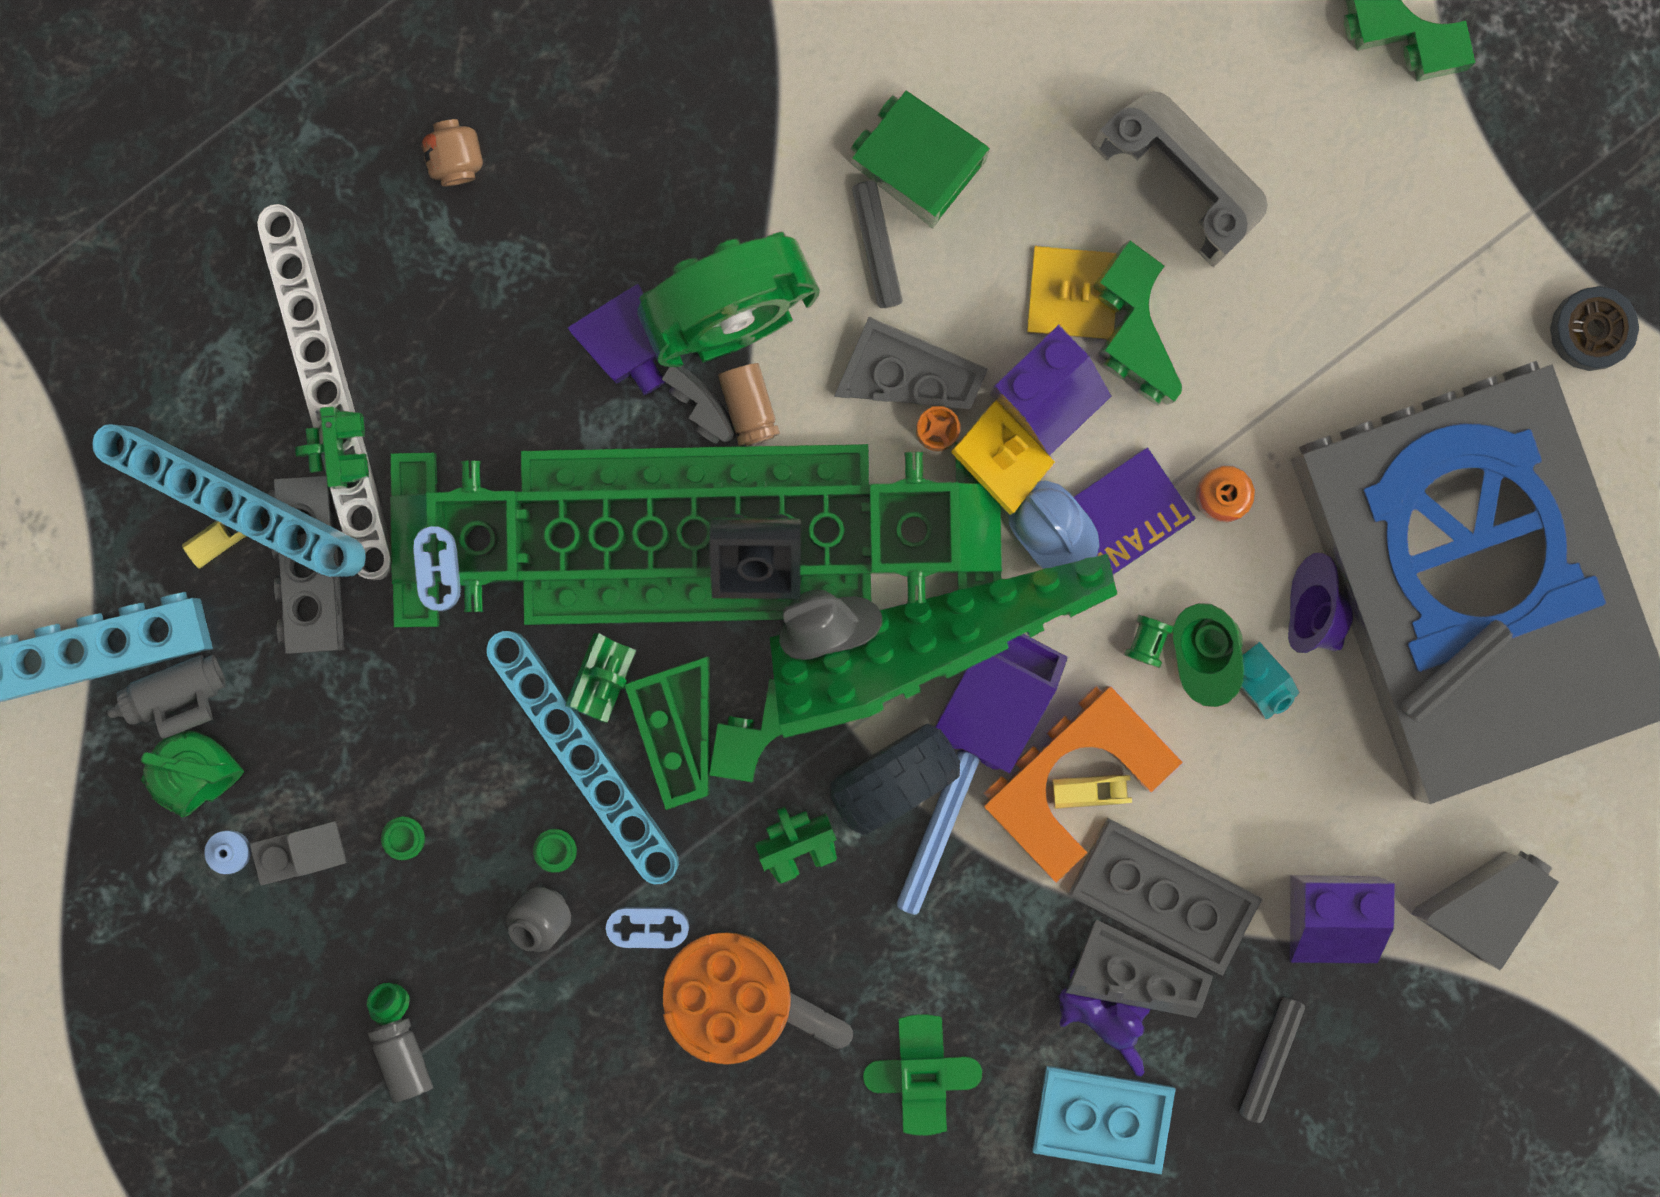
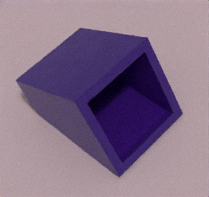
[990,325,1112,456]
[935,634,1068,773]
[1290,875,1395,963]

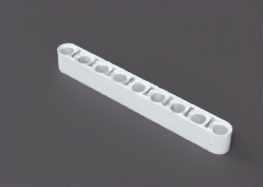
[257,204,392,580]

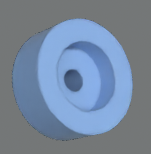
[205,830,251,874]

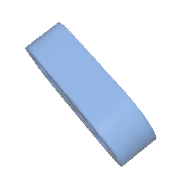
[413,526,461,611]
[606,907,689,948]

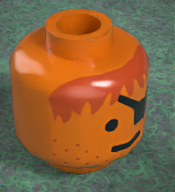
[1196,466,1255,523]

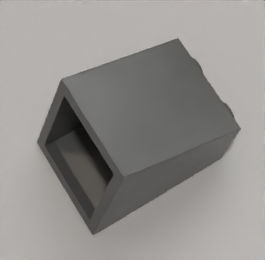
[1411,851,1559,971]

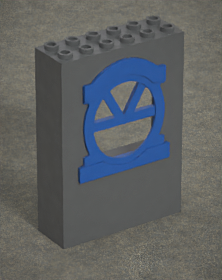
[1291,361,1660,804]

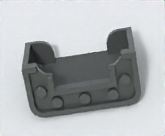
[1092,91,1268,268]

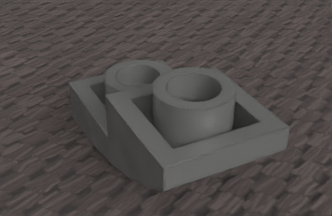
[662,366,736,443]

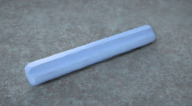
[897,750,979,915]

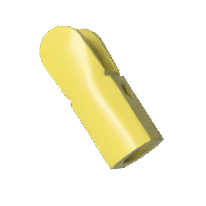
[182,520,263,568]
[1052,775,1132,809]

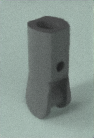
[786,992,853,1049]

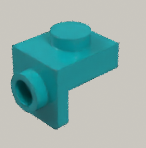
[1241,642,1299,719]

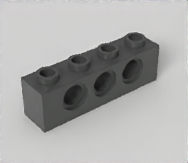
[268,476,344,654]

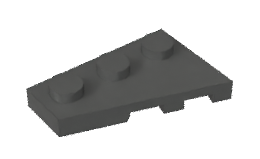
[834,316,988,409]
[1066,920,1213,1018]

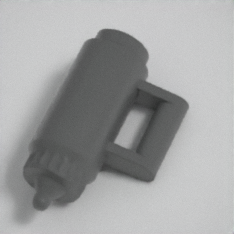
[107,655,226,739]

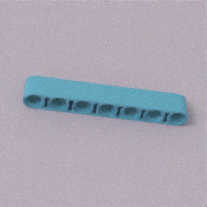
[92,424,366,577]
[487,631,679,884]

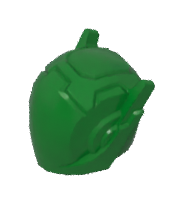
[141,731,244,817]

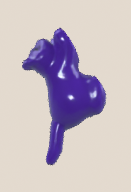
[1058,969,1150,1076]

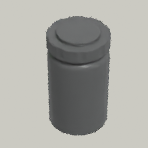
[367,1018,434,1103]

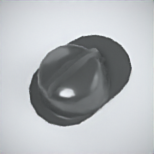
[779,589,882,660]

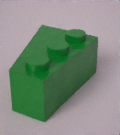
[624,657,710,810]

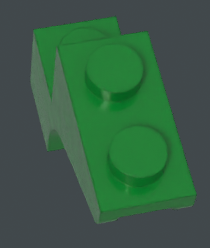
[1344,0,1475,82]
[1093,240,1182,405]
[709,678,782,782]

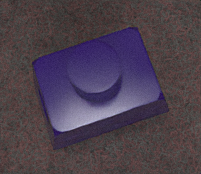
[568,284,665,395]

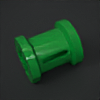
[1124,614,1173,668]

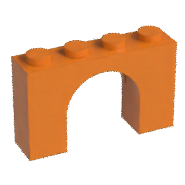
[982,686,1183,883]

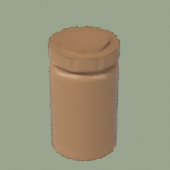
[718,363,780,446]

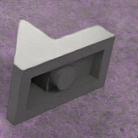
[250,821,347,886]

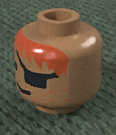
[422,119,483,186]

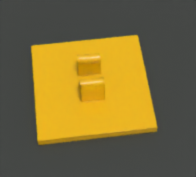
[1027,246,1116,339]
[951,400,1055,515]

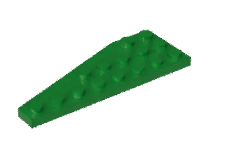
[770,554,1118,738]

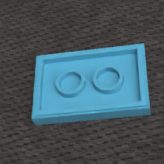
[1032,1065,1176,1174]

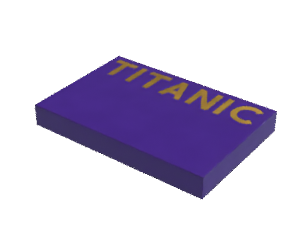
[1073,447,1196,575]

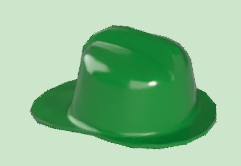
[1173,603,1244,707]

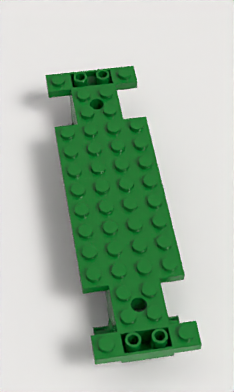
[390,442,1002,627]

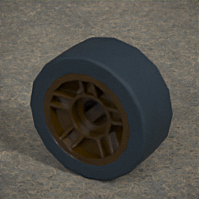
[1550,286,1639,371]

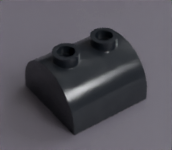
[710,514,801,599]

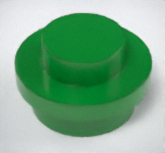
[381,817,425,860]
[533,829,577,873]
[367,983,410,1026]

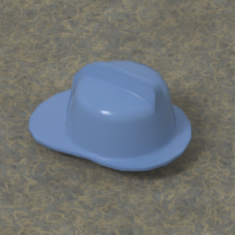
[1008,481,1099,569]

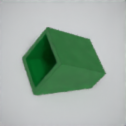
[851,90,990,229]

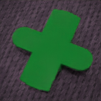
[863,1014,982,1135]

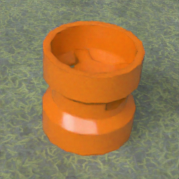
[916,406,960,452]

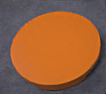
[663,933,791,1064]

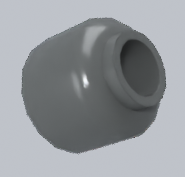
[506,887,571,952]

